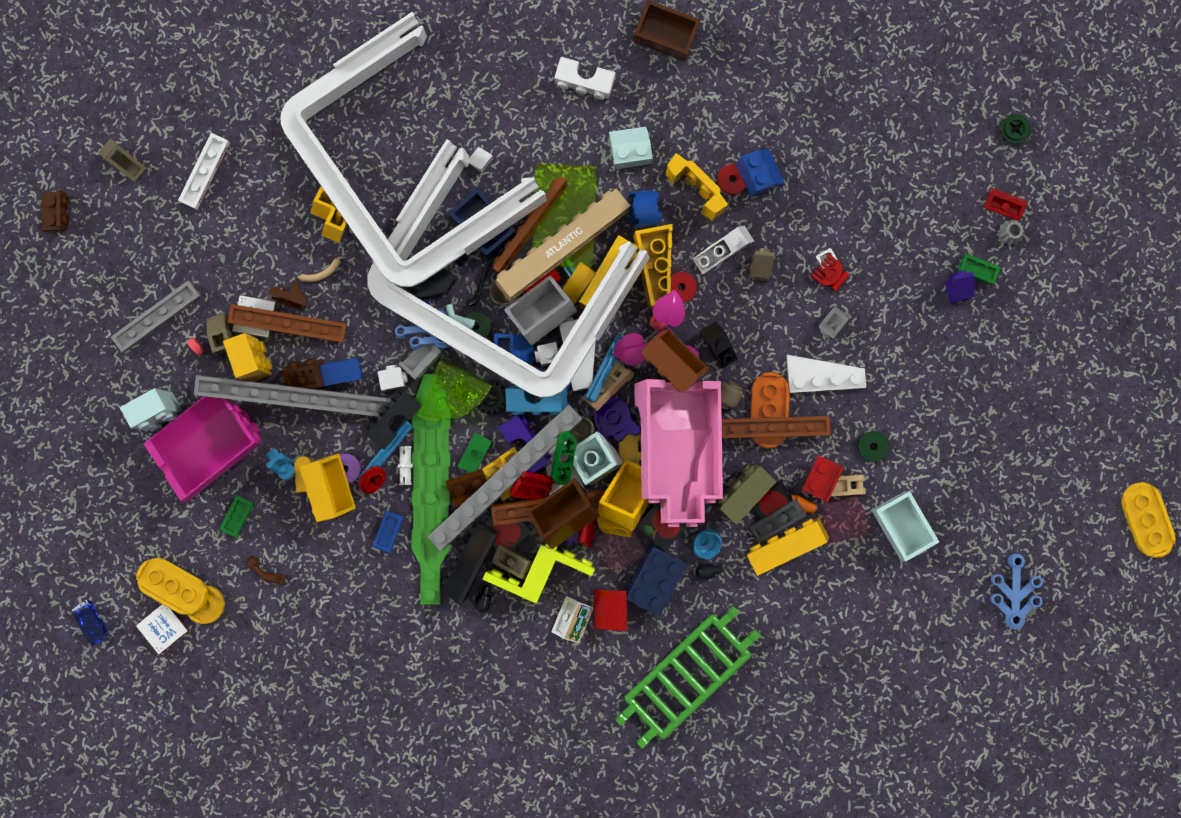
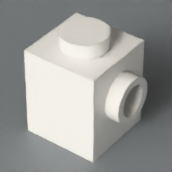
[535,342,558,367]
[378,365,408,392]

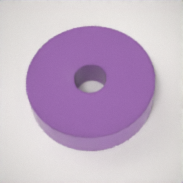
[340,454,361,484]

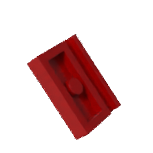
[802,455,844,502]
[509,471,556,500]

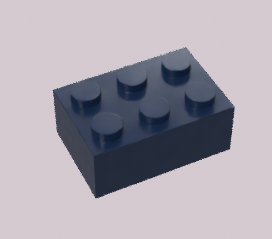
[449,188,516,259]
[625,544,687,616]

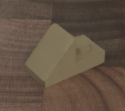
[492,545,533,579]

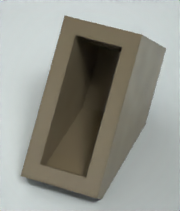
[98,138,146,182]

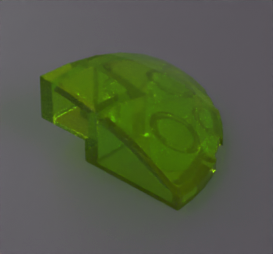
[417,360,492,421]

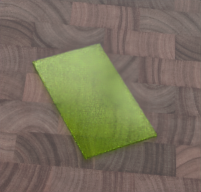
[533,163,596,268]

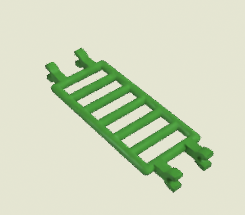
[615,606,761,749]

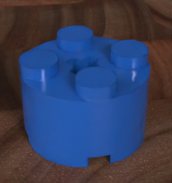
[628,190,662,230]

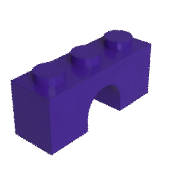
[498,415,553,473]

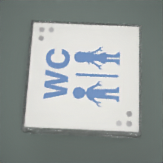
[232,294,278,339]

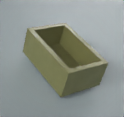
[712,462,776,525]

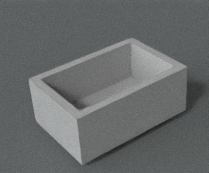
[504,275,577,346]

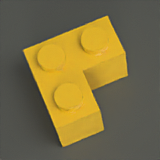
[310,187,348,243]

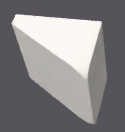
[469,147,493,173]

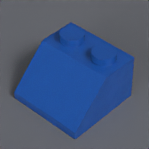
[735,149,785,197]

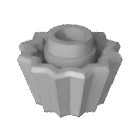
[997,220,1024,246]

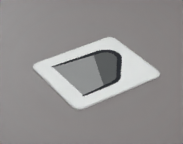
[816,248,837,269]

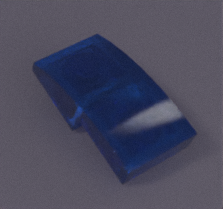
[72,600,108,645]

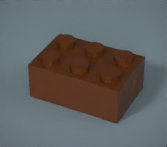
[633,0,701,62]
[526,478,600,549]

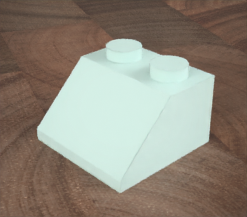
[609,127,653,169]
[573,432,623,485]

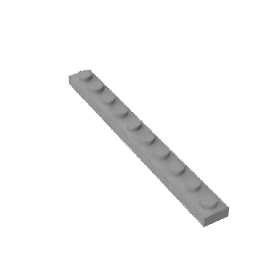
[194,375,391,417]
[428,405,583,551]

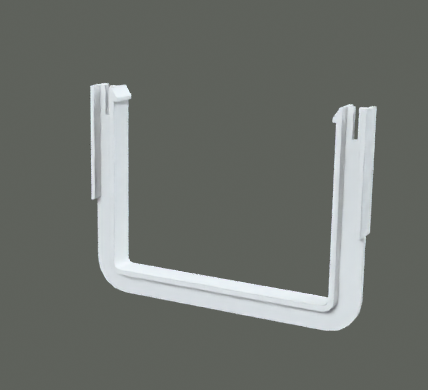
[281,12,547,287]
[368,139,650,397]

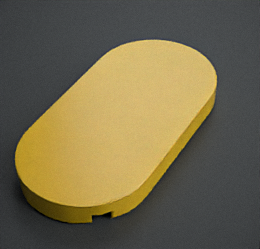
[1121,482,1176,558]
[136,558,208,615]

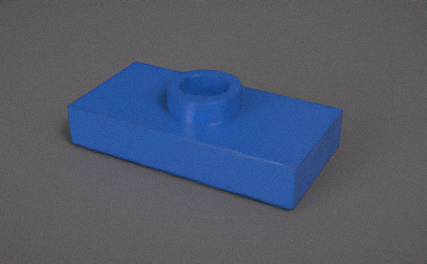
[372,510,404,553]

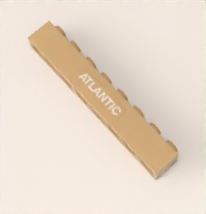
[496,189,631,302]

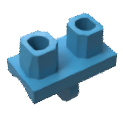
[266,448,295,480]

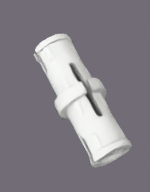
[398,446,413,485]

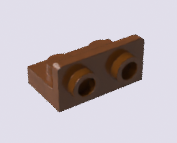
[42,190,70,231]
[281,358,324,389]
[445,469,487,509]

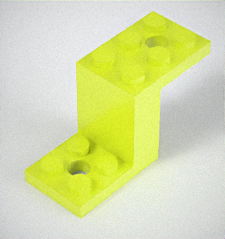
[483,544,595,603]

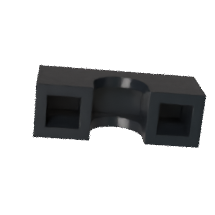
[365,388,422,450]

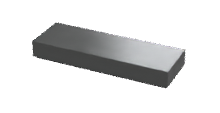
[749,499,807,543]

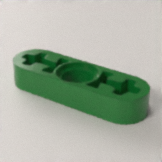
[551,431,577,485]

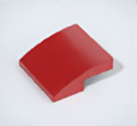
[594,589,627,631]

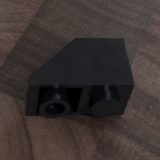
[416,268,458,300]
[700,321,738,369]

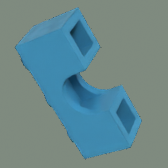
[505,386,567,415]

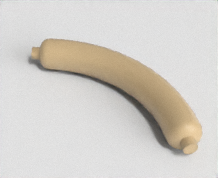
[297,257,341,282]

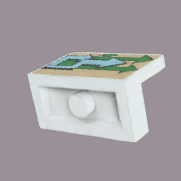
[551,596,593,643]

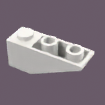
[693,225,755,274]

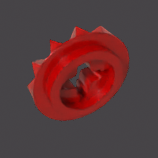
[357,465,386,494]

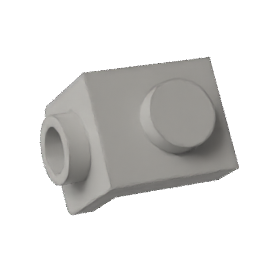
[819,306,850,339]

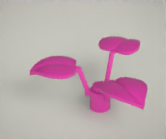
[613,290,699,365]

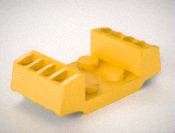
[665,153,728,221]

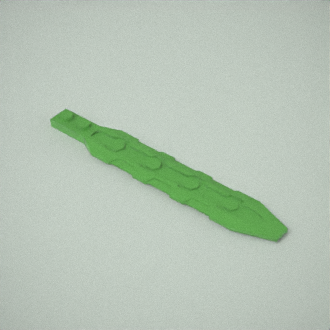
[411,374,451,605]

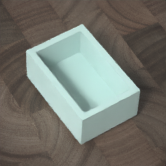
[120,388,183,432]
[871,491,939,562]

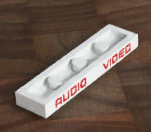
[178,133,230,210]

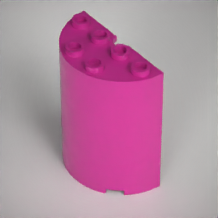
[144,396,262,503]

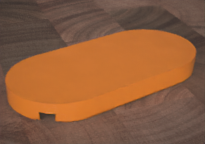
[750,372,790,448]

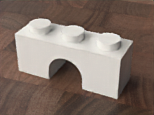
[554,57,615,100]

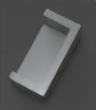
[399,336,443,381]

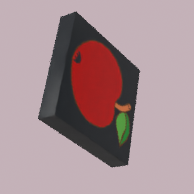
[754,480,793,519]
[636,499,687,552]
[484,517,532,550]

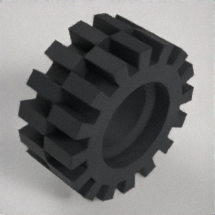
[473,380,506,415]

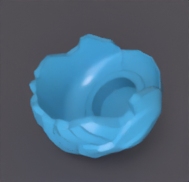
[693,529,723,559]

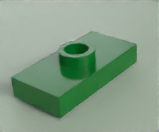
[957,253,1001,286]
[458,432,493,473]
[219,495,255,538]

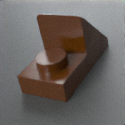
[267,280,307,311]

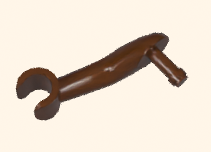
[246,556,286,585]

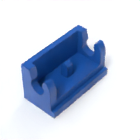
[320,357,363,386]

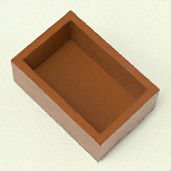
[641,328,709,393]

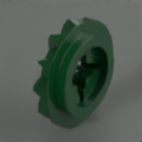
[1000,114,1031,144]

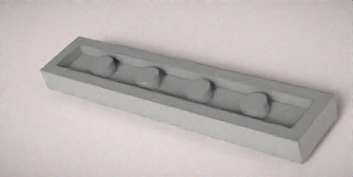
[111,280,201,353]

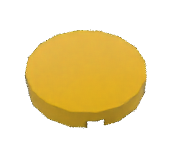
[188,585,225,624]

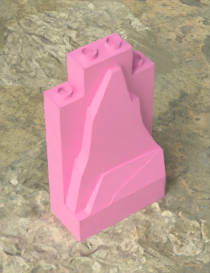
[634,379,723,527]

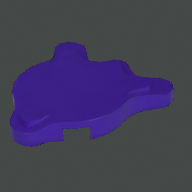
[594,396,641,442]

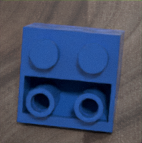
[494,334,534,374]

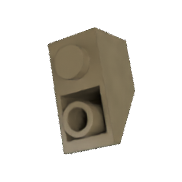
[749,248,775,282]
[207,313,233,355]

